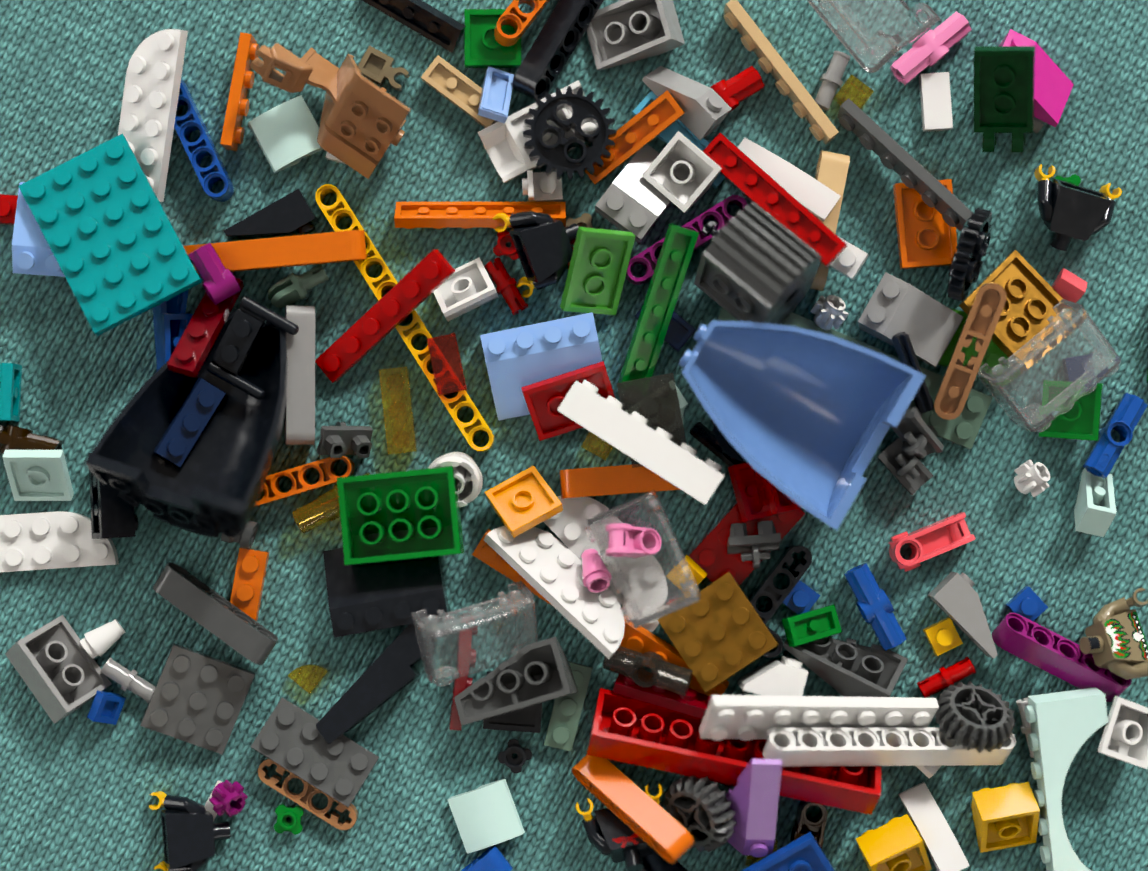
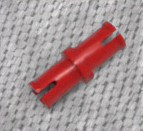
[484,257,528,315]
[917,657,976,698]

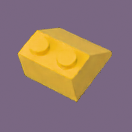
[971,782,1040,853]
[856,814,932,871]

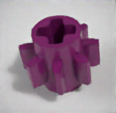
[209,780,248,817]

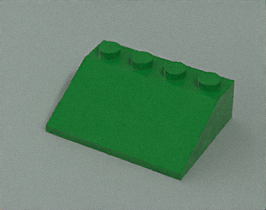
[337,466,464,565]

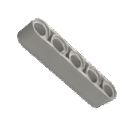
[284,305,315,445]

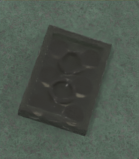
[617,373,687,468]

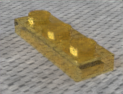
[379,366,417,455]

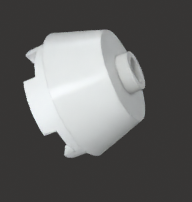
[428,452,483,508]

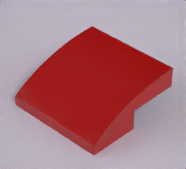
[728,462,802,523]

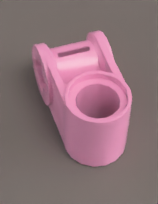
[606,523,662,558]

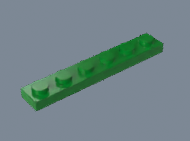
[617,223,699,396]

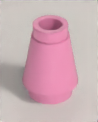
[581,549,611,593]

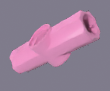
[890,11,972,85]

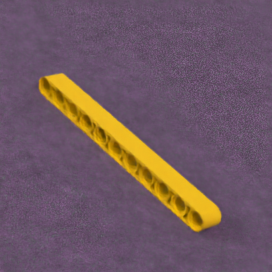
[315,184,494,452]

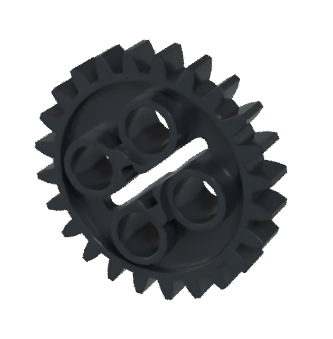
[523,86,616,181]
[947,208,992,302]

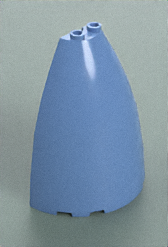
[679,320,926,530]

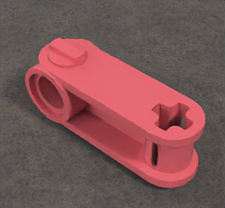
[889,512,976,572]

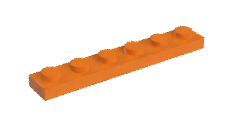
[394,201,566,229]

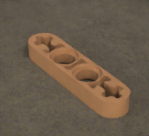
[258,758,358,830]

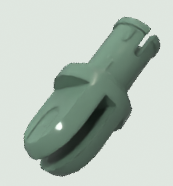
[268,264,329,308]

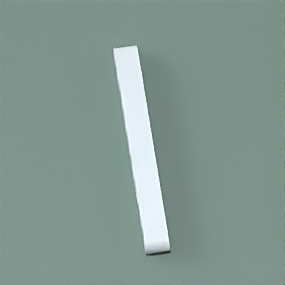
[763,727,1016,766]

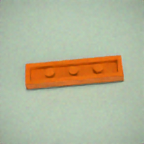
[220,32,259,151]
[585,90,686,185]

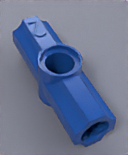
[1083,393,1148,479]
[844,563,906,651]

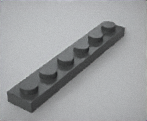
[837,98,973,231]

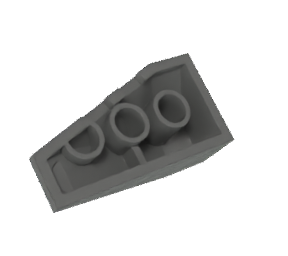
[783,636,908,697]
[454,637,578,725]

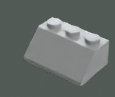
[5,615,112,724]

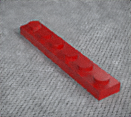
[703,133,847,268]
[315,249,455,383]

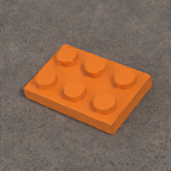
[893,179,958,269]

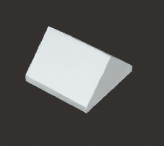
[642,131,722,213]
[433,257,499,321]

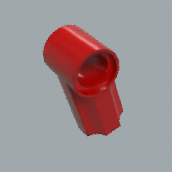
[710,66,765,112]

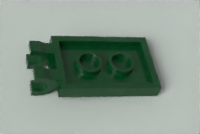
[974,46,1035,152]

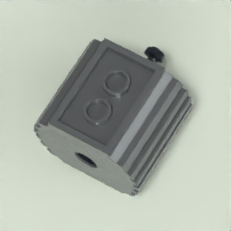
[694,202,822,325]

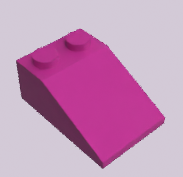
[999,29,1074,127]

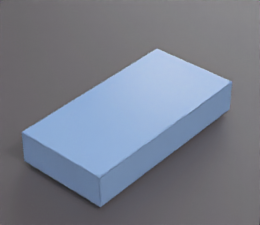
[478,66,515,124]

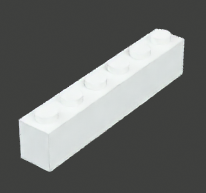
[557,380,725,505]

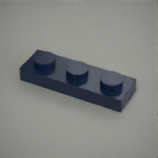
[153,378,226,467]

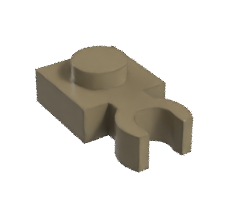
[358,45,410,91]

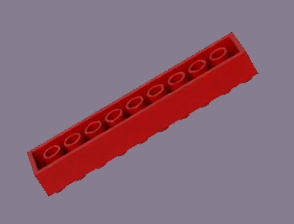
[587,688,881,815]

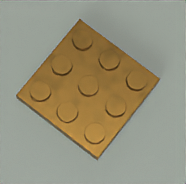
[959,250,1074,368]
[658,572,779,693]

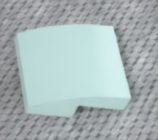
[248,95,323,173]
[448,779,525,854]

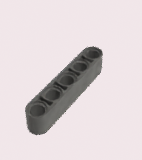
[153,562,278,665]

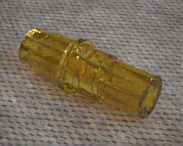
[292,472,371,533]

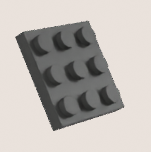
[140,643,255,755]

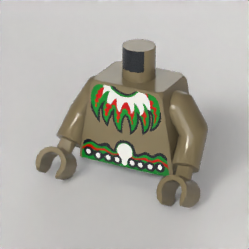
[1079,588,1148,680]

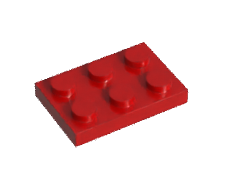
[522,361,616,441]

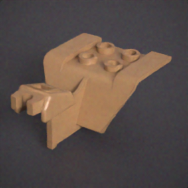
[250,43,411,179]

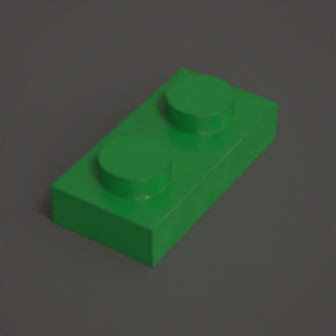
[782,605,842,647]

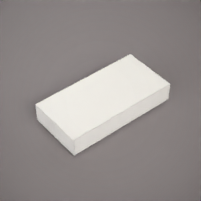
[919,72,953,132]

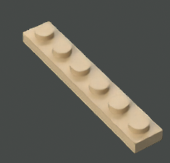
[723,0,839,144]

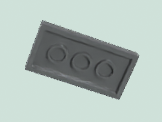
[250,697,379,808]

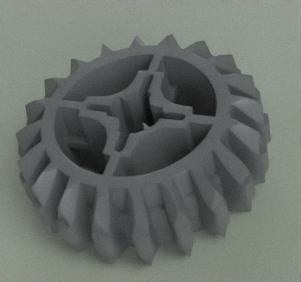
[935,681,1015,753]
[663,775,737,852]

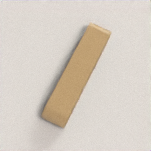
[810,150,850,291]

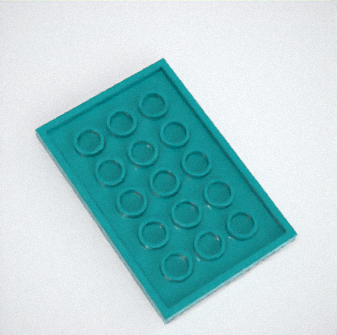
[18,133,202,336]

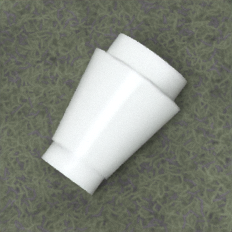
[80,619,125,659]

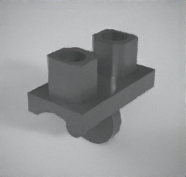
[891,406,944,460]
[317,422,373,458]
[877,438,933,495]
[727,520,781,569]

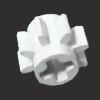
[811,295,849,330]
[1014,459,1050,497]

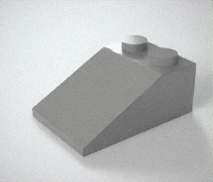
[586,0,685,71]
[595,144,671,244]
[858,272,964,368]

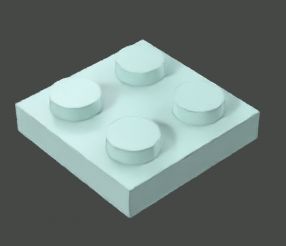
[2,450,74,501]

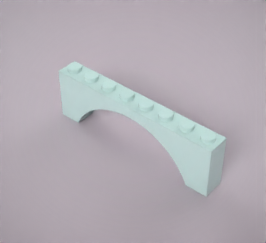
[1025,687,1108,871]

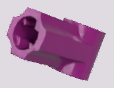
[188,243,241,305]

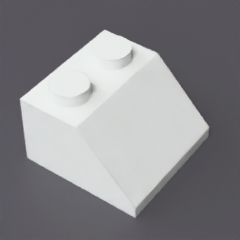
[737,655,809,696]
[1097,696,1148,769]

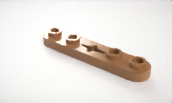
[934,282,1007,420]

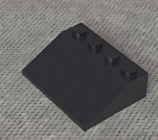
[323,548,450,638]

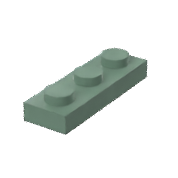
[544,661,593,752]

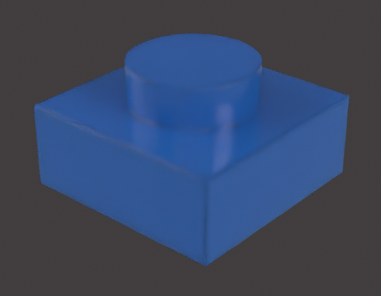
[782,580,820,614]
[1006,586,1048,621]
[87,690,126,725]

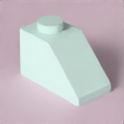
[1074,468,1116,537]

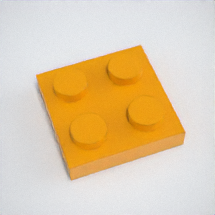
[485,465,563,538]

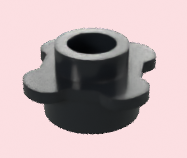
[498,739,532,773]

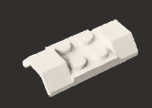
[478,80,597,183]

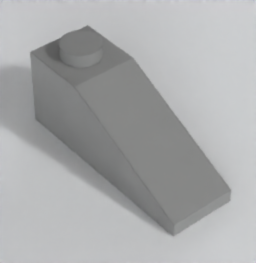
[642,66,732,141]
[927,572,998,659]

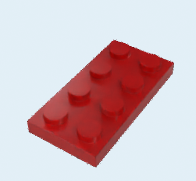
[688,503,805,585]

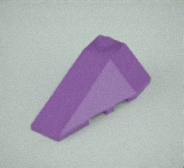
[726,759,782,857]

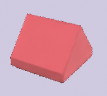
[1051,268,1088,307]

